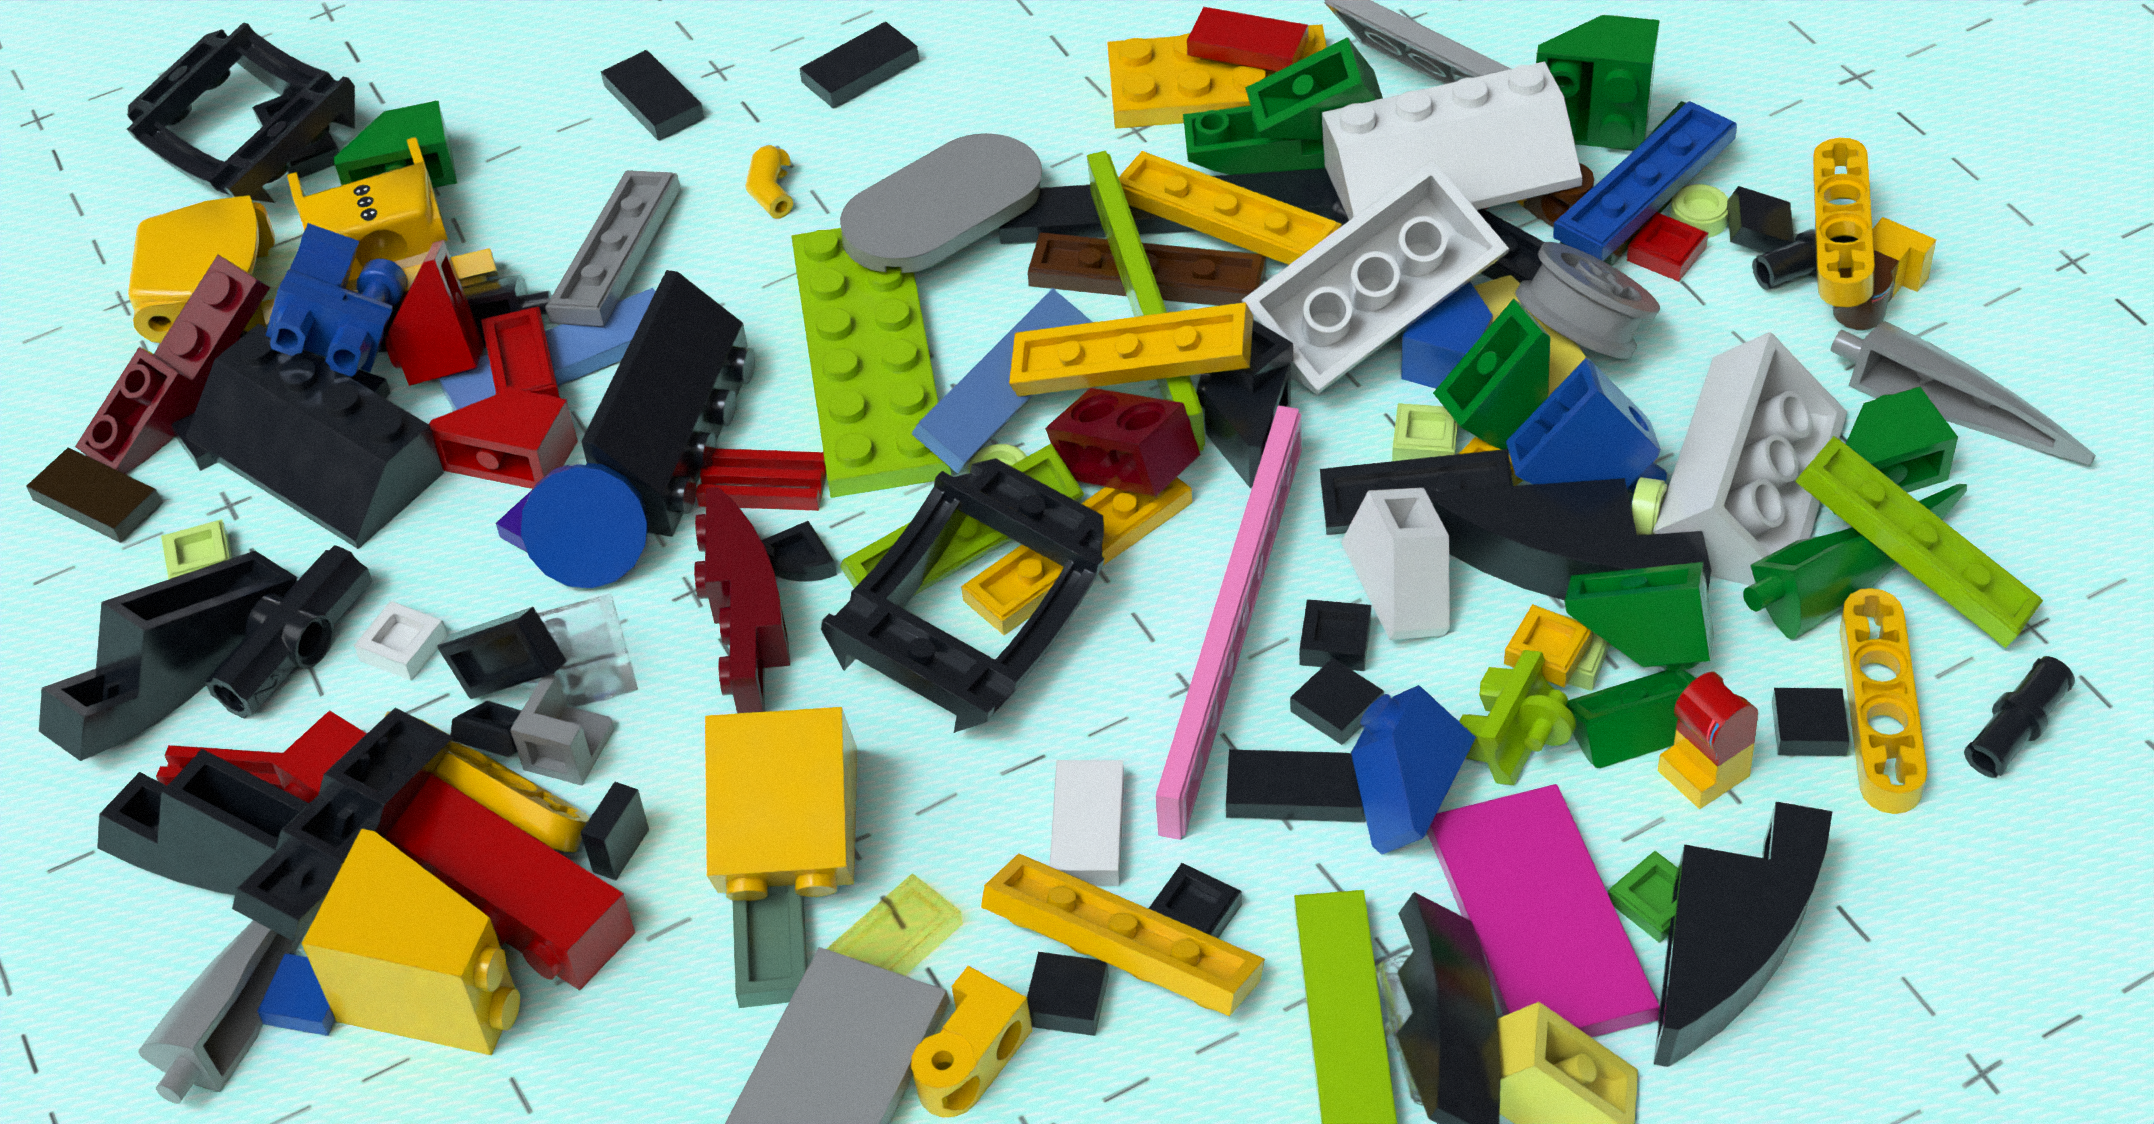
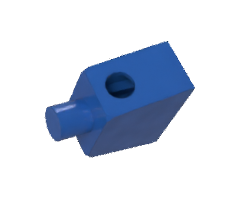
[1506,358,1667,494]

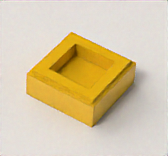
[1504,604,1593,688]

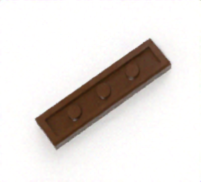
[1027,233,1267,306]

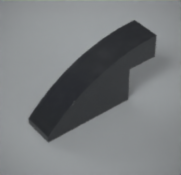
[1432,478,1712,600]
[38,550,298,761]
[97,749,309,895]
[1653,801,1833,1067]

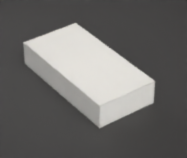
[1049,760,1125,886]

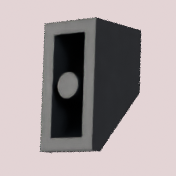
[1196,363,1291,488]

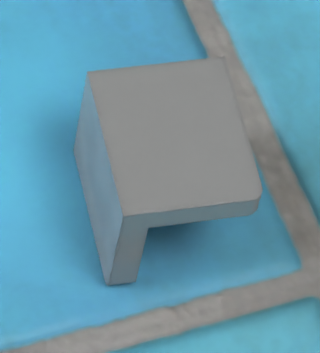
[510,674,614,786]

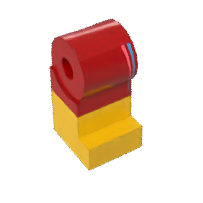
[1657,671,1758,810]

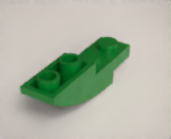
[1183,106,1325,175]

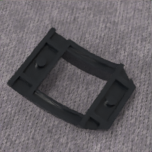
[126,22,355,203]
[821,458,1105,733]

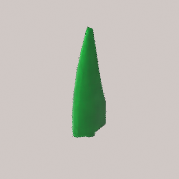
[1743,484,1967,640]

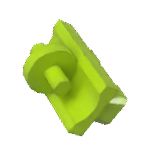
[1459,650,1576,785]

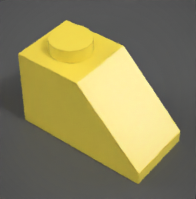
[1497,1002,1638,1124]

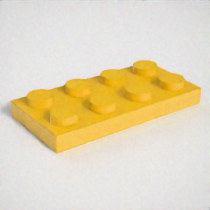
[1107,24,1327,129]

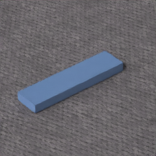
[438,288,656,411]
[911,288,1092,474]

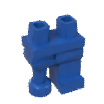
[265,223,407,377]

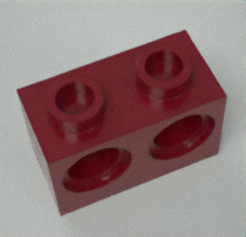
[1045,388,1201,497]

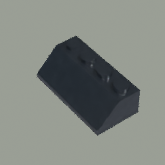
[581,270,755,537]
[186,323,444,549]

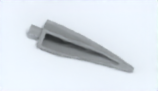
[1830,321,2096,466]
[138,920,311,1104]

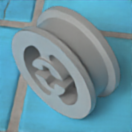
[1515,242,1660,359]

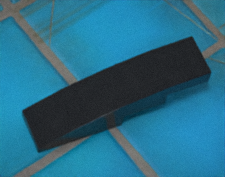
[232,707,453,941]
[1396,892,1501,1124]

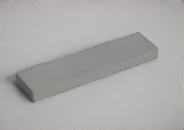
[545,170,681,326]

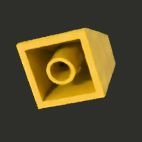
[705,707,857,901]
[301,829,520,1055]

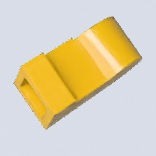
[911,966,1033,1118]

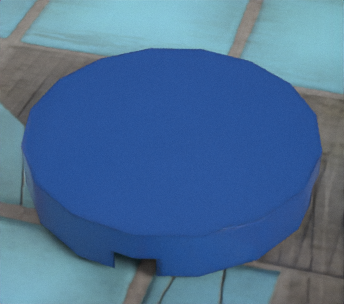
[521,463,648,589]

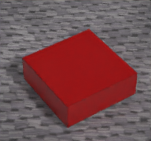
[1627,212,1708,282]

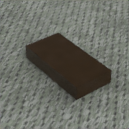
[26,447,162,543]

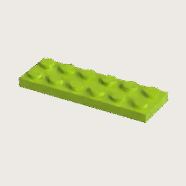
[791,227,951,498]

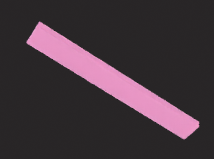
[1155,406,1302,840]

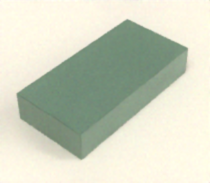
[732,885,807,1008]

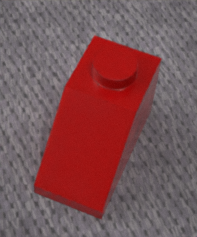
[385,240,485,386]
[429,389,578,489]

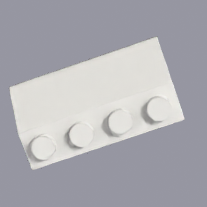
[1322,61,1582,220]
[1242,159,1509,395]
[1653,331,1847,586]

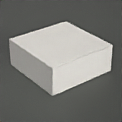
[354,600,448,681]

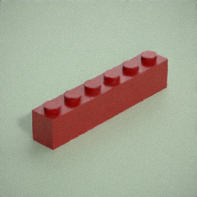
[272,710,635,991]

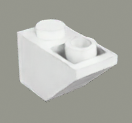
[1341,488,1450,640]

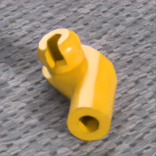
[745,145,793,219]

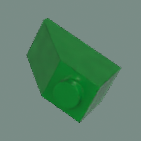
[1245,37,1383,140]
[334,100,457,188]
[1433,299,1551,452]
[1832,386,1958,515]
[1564,562,1714,671]

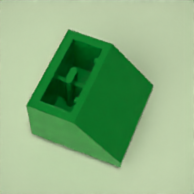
[1536,14,1660,151]

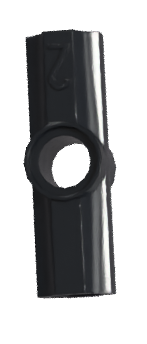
[205,545,373,719]

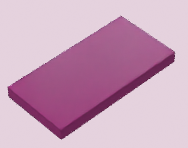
[1427,784,1660,1038]

